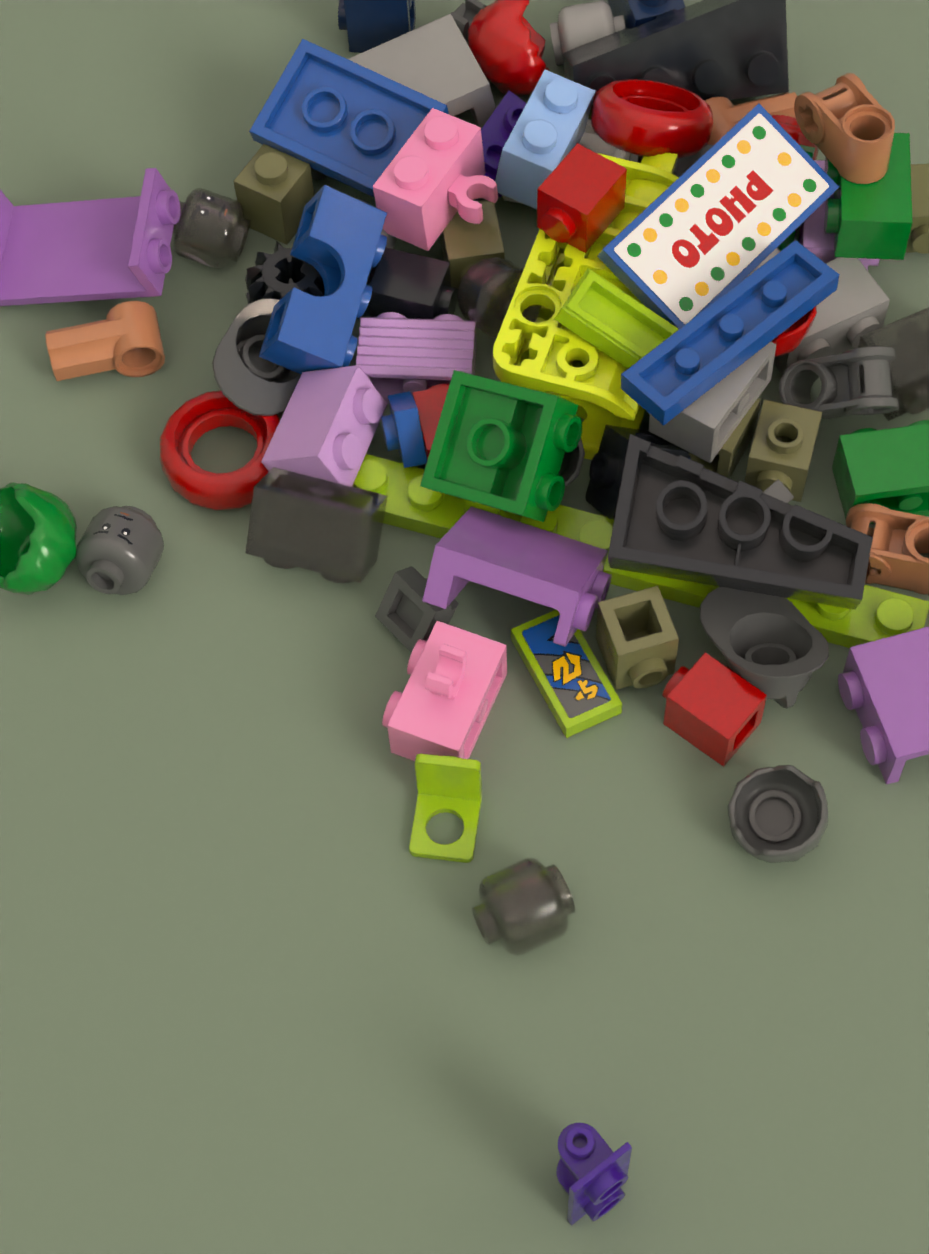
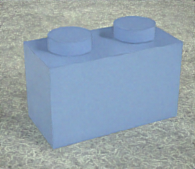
[495,70,596,209]

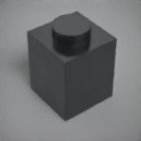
[369,247,458,319]

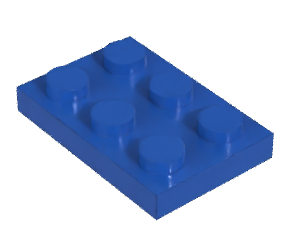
[249,39,449,198]

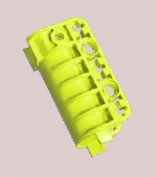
[493,153,679,460]

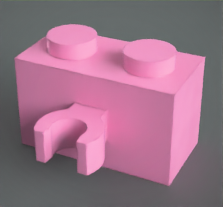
[373,108,498,251]
[382,621,507,761]

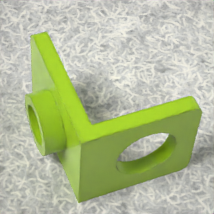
[409,754,482,863]

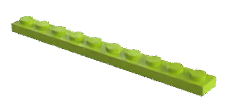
[332,454,929,648]

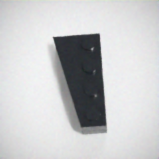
[563,0,789,119]
[608,434,873,610]

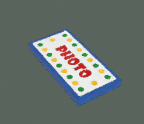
[597,103,839,329]

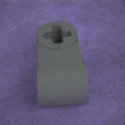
[779,346,899,419]

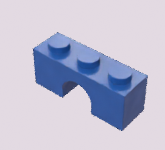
[259,185,387,374]

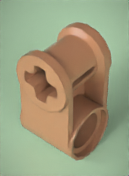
[794,73,895,184]
[846,503,929,595]

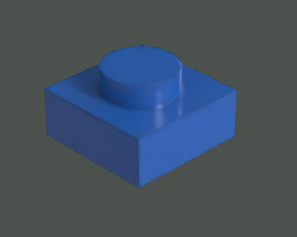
[381,391,427,468]

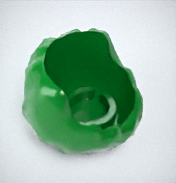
[0,482,77,595]

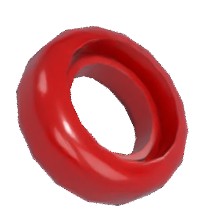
[591,79,713,159]
[160,390,280,510]

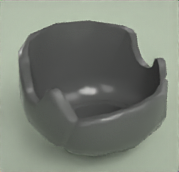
[727,765,828,863]

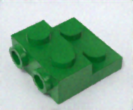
[420,370,582,522]

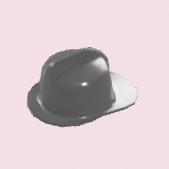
[212,298,301,416]
[700,587,829,709]

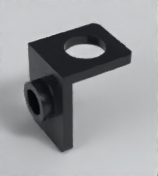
[585,425,689,519]

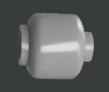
[550,0,625,66]

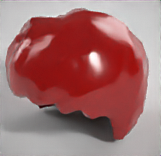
[468,0,549,97]

